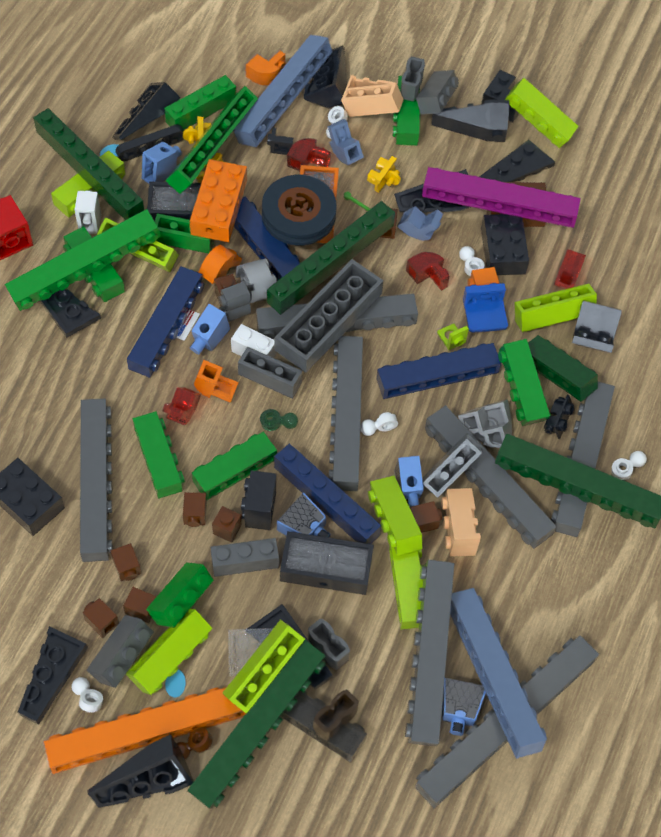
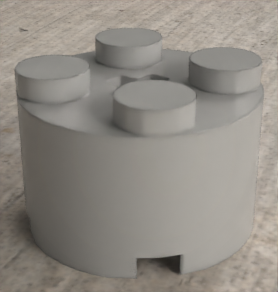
[236,259,277,303]

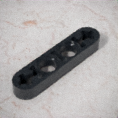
[115,124,184,161]

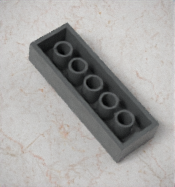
[274,259,384,373]

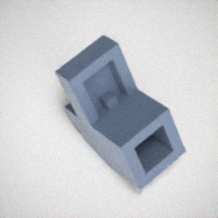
[328,119,364,165]
[397,206,443,241]

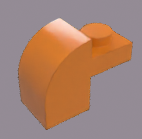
[246,51,286,86]
[198,244,242,284]
[194,360,239,402]

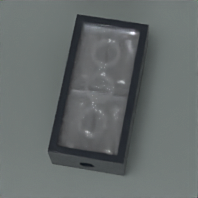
[147,181,201,222]
[280,531,374,595]

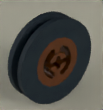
[262,174,337,246]

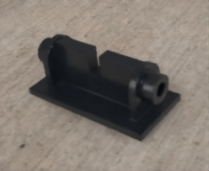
[544,394,574,439]

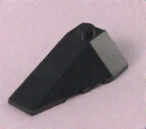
[112,82,180,140]

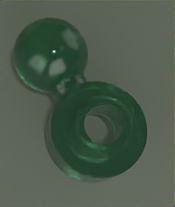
[260,409,298,431]

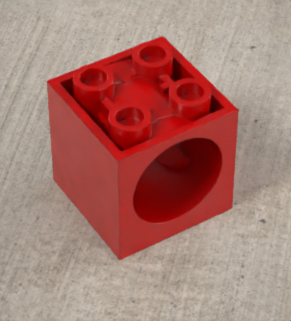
[0,195,33,260]

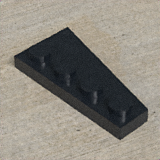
[479,140,555,182]
[40,289,101,338]
[246,604,334,690]
[18,626,88,725]

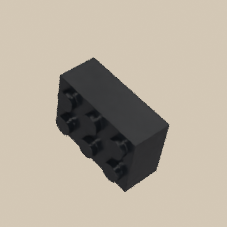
[481,214,529,276]
[0,458,65,536]

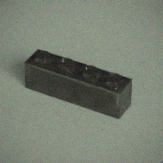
[281,691,367,763]

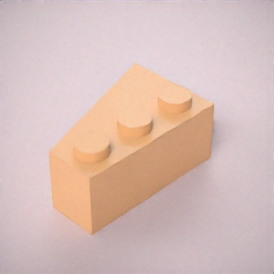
[341,75,404,117]
[441,488,481,556]

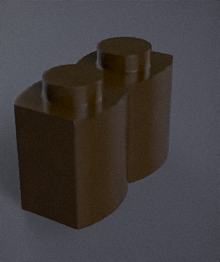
[313,689,359,741]

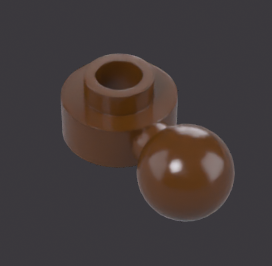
[177,727,213,760]

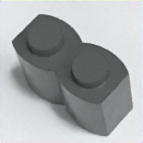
[400,56,425,101]
[218,282,251,322]
[308,619,350,670]

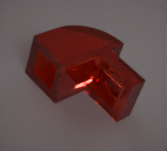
[287,138,331,171]
[554,249,586,289]
[406,252,450,291]
[162,387,201,426]

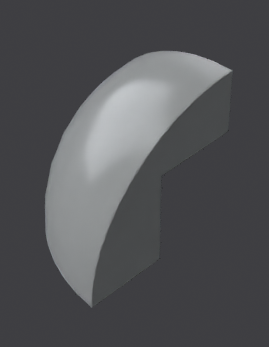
[458,399,512,448]

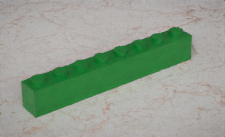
[166,86,258,194]
[5,209,161,311]

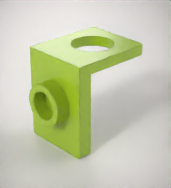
[437,323,469,350]

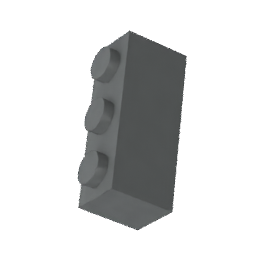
[417,70,459,114]
[238,347,302,399]
[423,433,482,498]
[210,538,279,577]
[86,615,154,688]

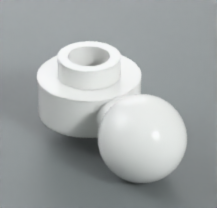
[326,106,348,139]
[459,246,485,276]
[360,412,398,436]
[611,451,647,481]
[72,677,103,712]

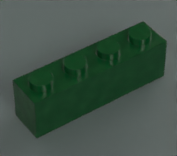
[528,335,598,402]

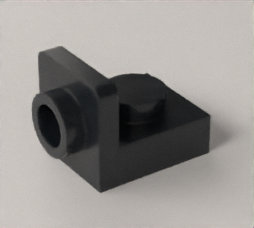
[267,127,294,156]

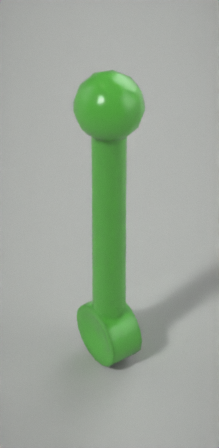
[344,192,370,211]

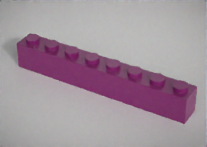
[422,167,581,228]

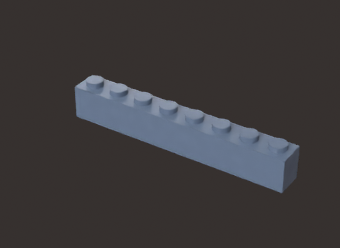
[233,35,333,147]
[450,588,547,759]

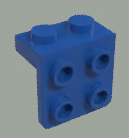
[463,283,508,333]

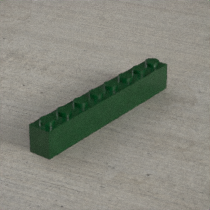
[33,108,144,220]
[267,201,395,315]
[495,433,661,529]
[187,640,326,809]

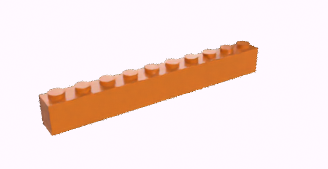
[44,687,246,774]

